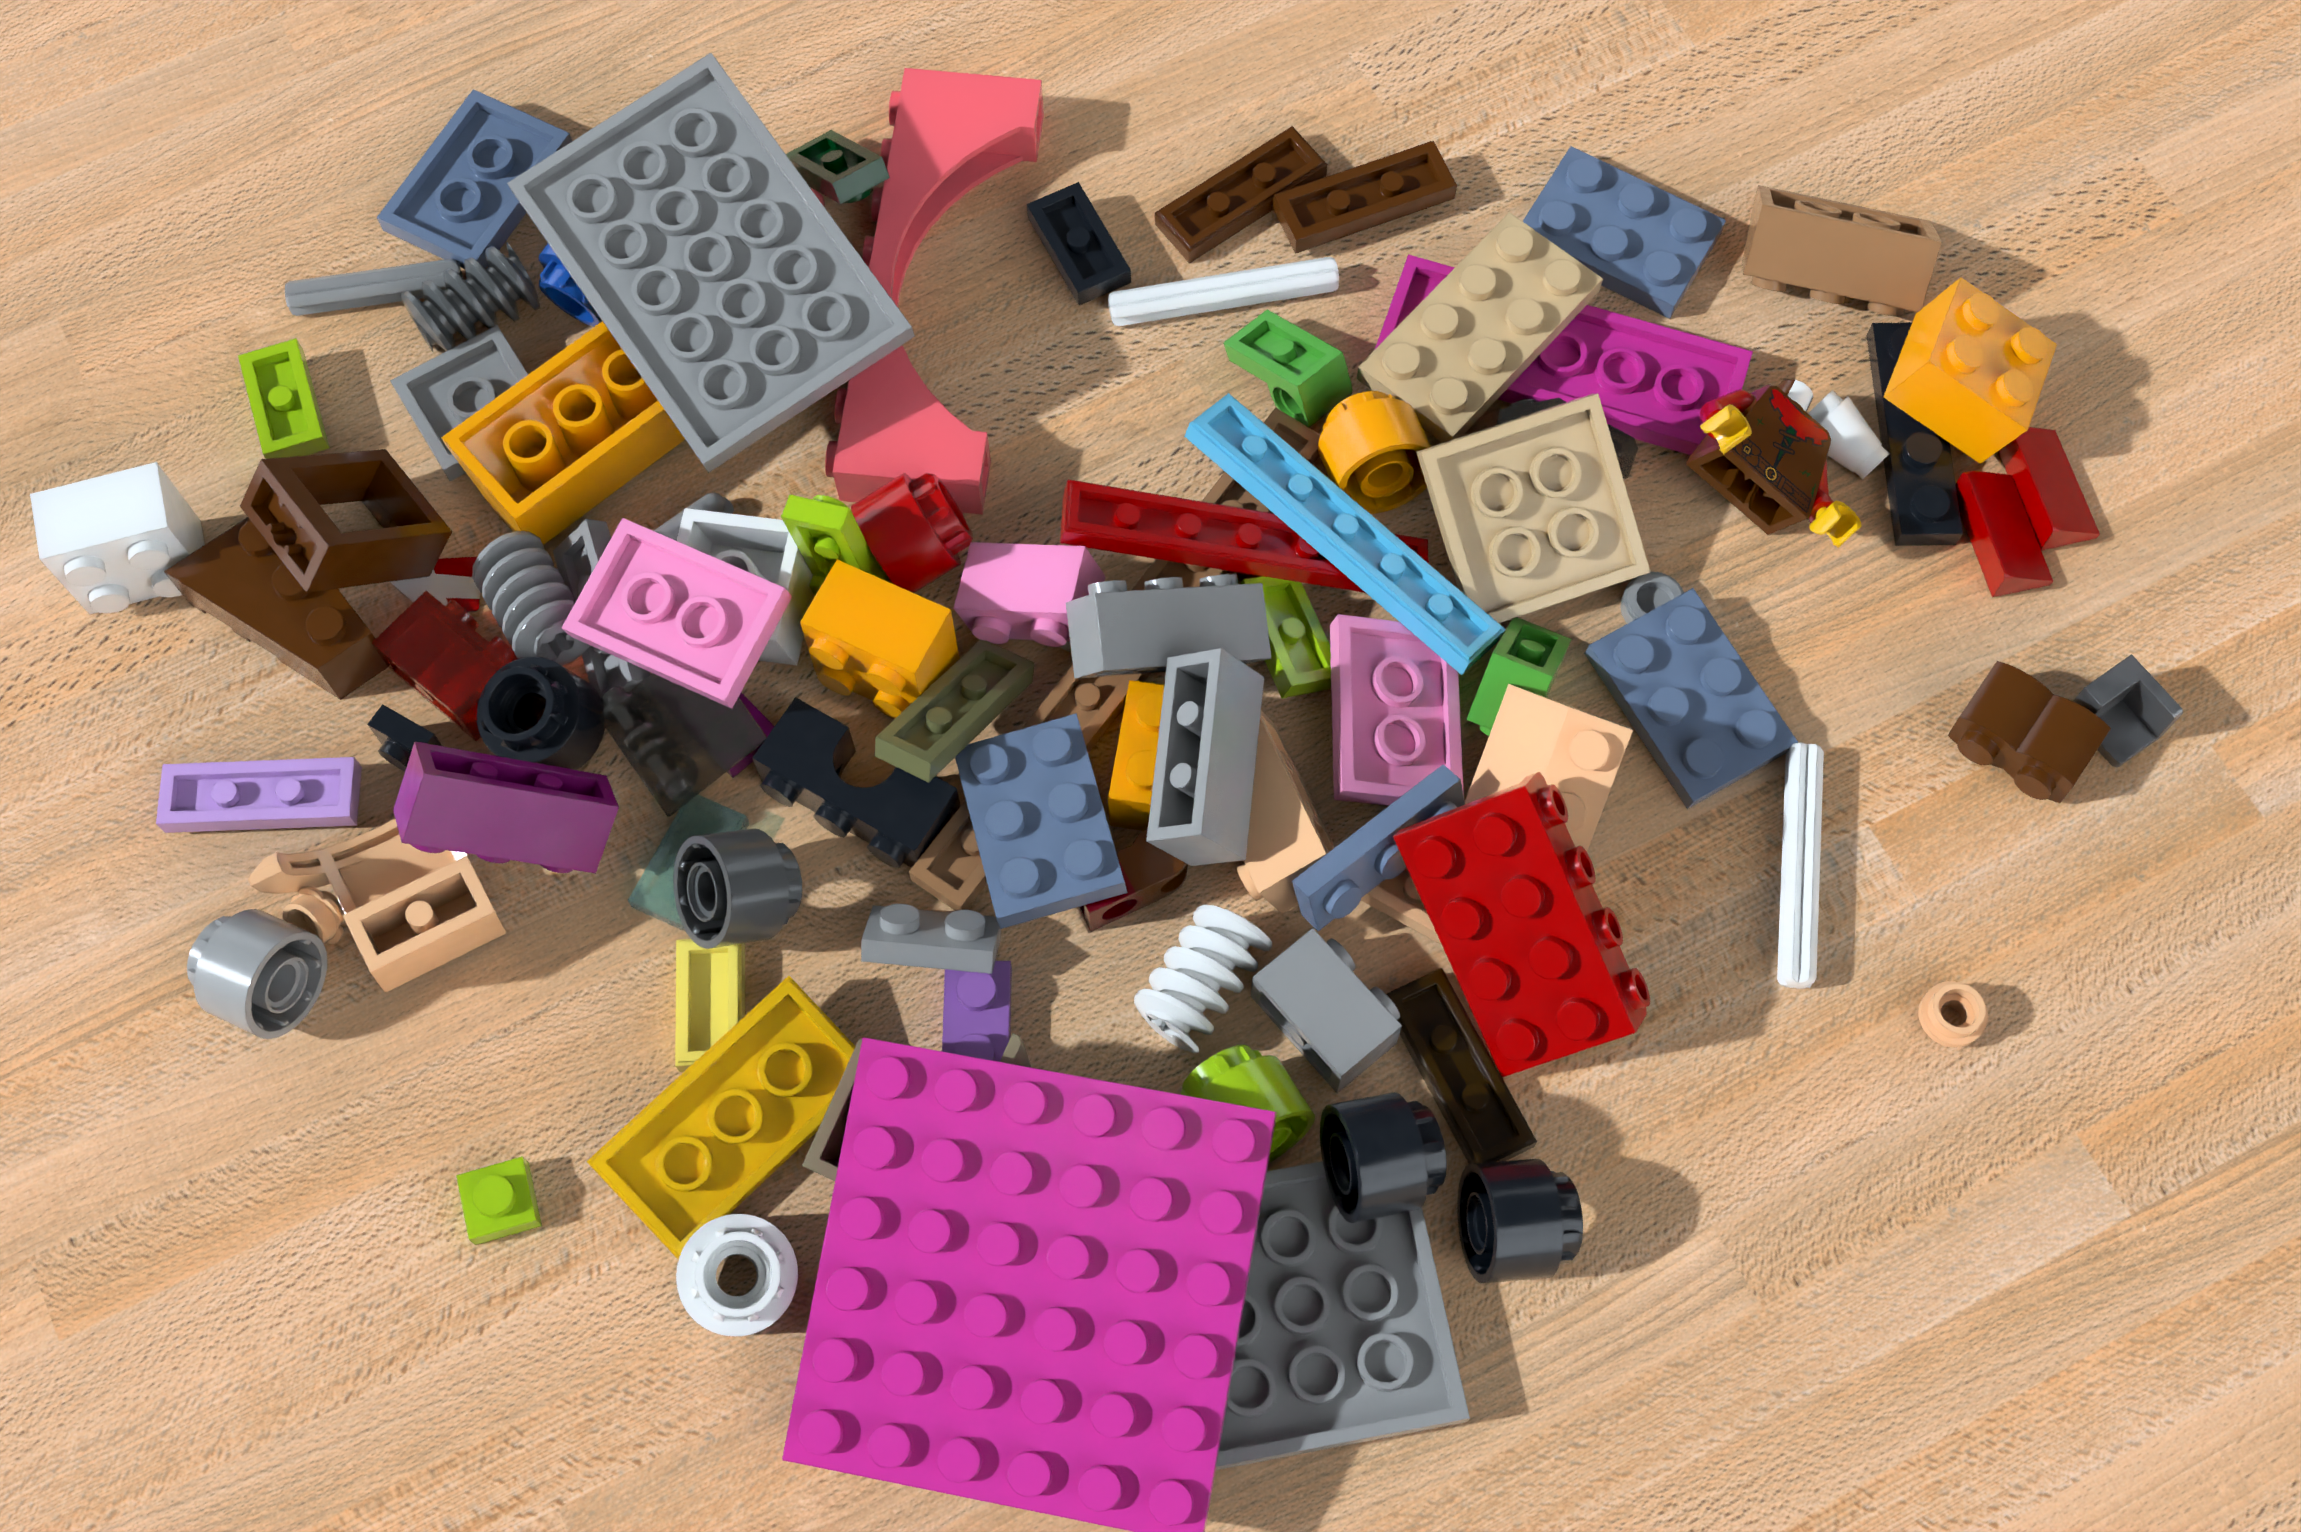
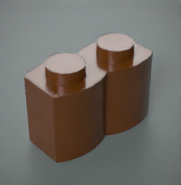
[1948,661,2111,803]

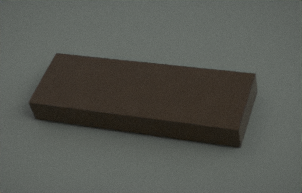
[1386,968,1537,1164]

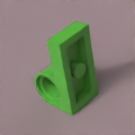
[1223,309,1353,428]

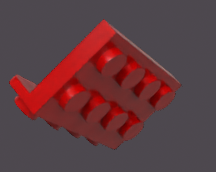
[1393,772,1650,1077]

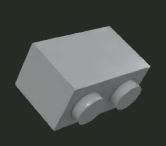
[1251,928,1402,1094]

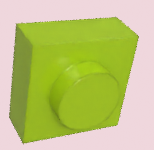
[456,1156,542,1245]

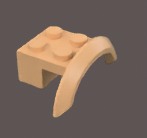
[248,819,506,993]

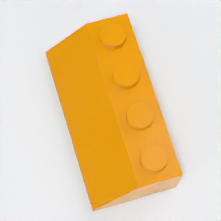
[441,321,685,545]

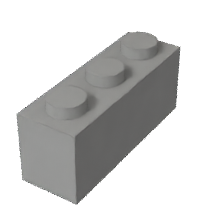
[1066,574,1271,679]
[1146,648,1264,866]

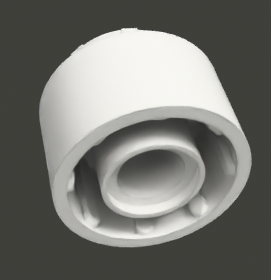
[676,1214,798,1337]

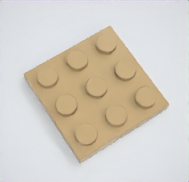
[1416,393,1651,623]

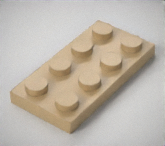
[1357,212,1603,443]

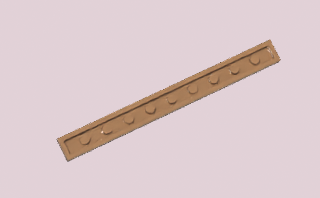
[909,408,1321,911]

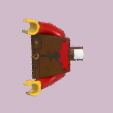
[1686,379,1862,548]

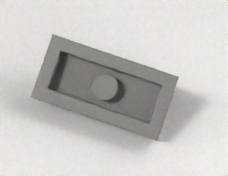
[861,904,1001,974]

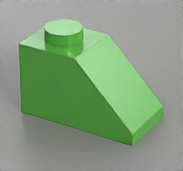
[1466,617,1572,736]

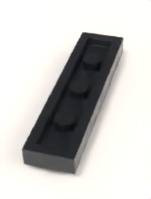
[1866,322,1963,546]

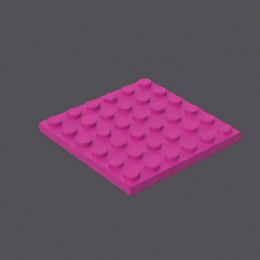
[782,1037,1277,1532]

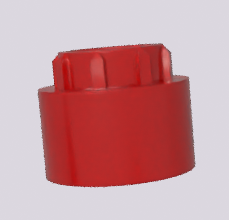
[851,473,973,593]

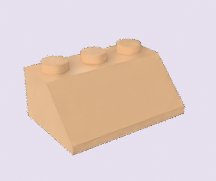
[1465,684,1633,852]

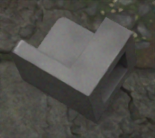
[2073,654,2183,767]

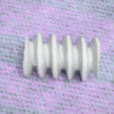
[1134,905,1272,1053]

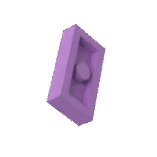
[942,961,1012,1062]

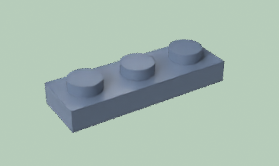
[1292,764,1465,931]

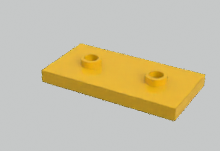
[586,976,856,1260]

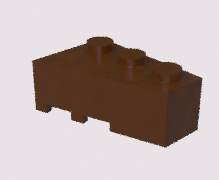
[164,517,393,700]

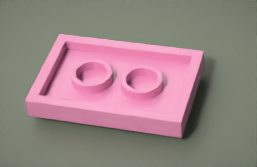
[562,518,792,709]
[1330,614,1464,806]

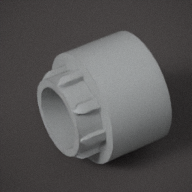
[187,909,327,1039]

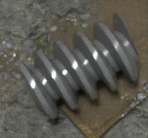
[401,242,540,353]

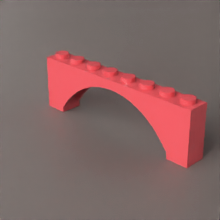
[825,68,1044,515]

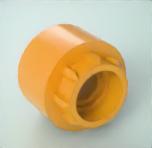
[1318,391,1431,514]

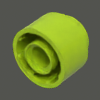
[1181,1045,1315,1164]

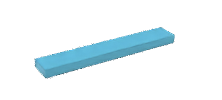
[1184,393,1506,675]

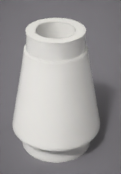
[1808,390,1890,480]

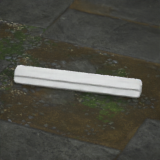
[1108,257,1340,326]
[1777,742,1824,989]

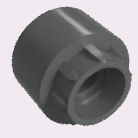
[673,828,802,949]

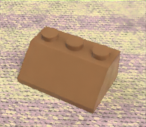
[1742,185,1942,317]

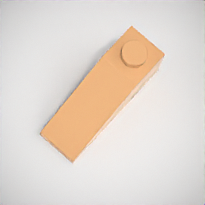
[1237,710,1335,914]

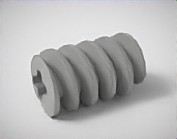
[472,531,590,666]

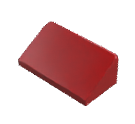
[1998,427,2100,551]
[1956,471,2053,597]

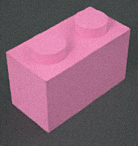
[953,542,1106,647]

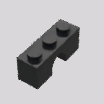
[752,697,961,868]

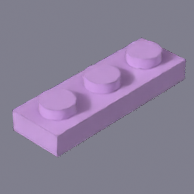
[156,757,362,833]

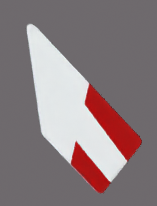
[390,556,480,614]

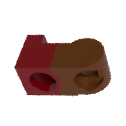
[1079,828,1188,932]

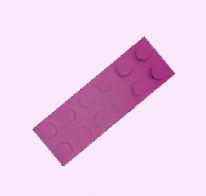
[1375,254,1753,455]

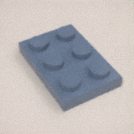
[377,89,572,269]
[1523,146,1726,319]
[1584,588,1798,809]
[955,713,1128,929]

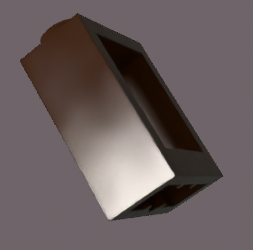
[240,449,452,593]

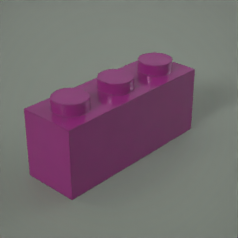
[393,742,619,874]

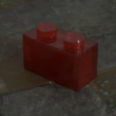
[372,591,518,741]

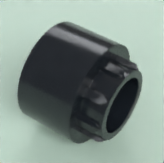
[477,657,606,770]
[1320,1092,1447,1223]
[1457,1159,1583,1283]

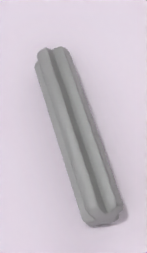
[285,259,463,316]

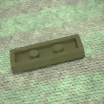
[875,640,1034,783]

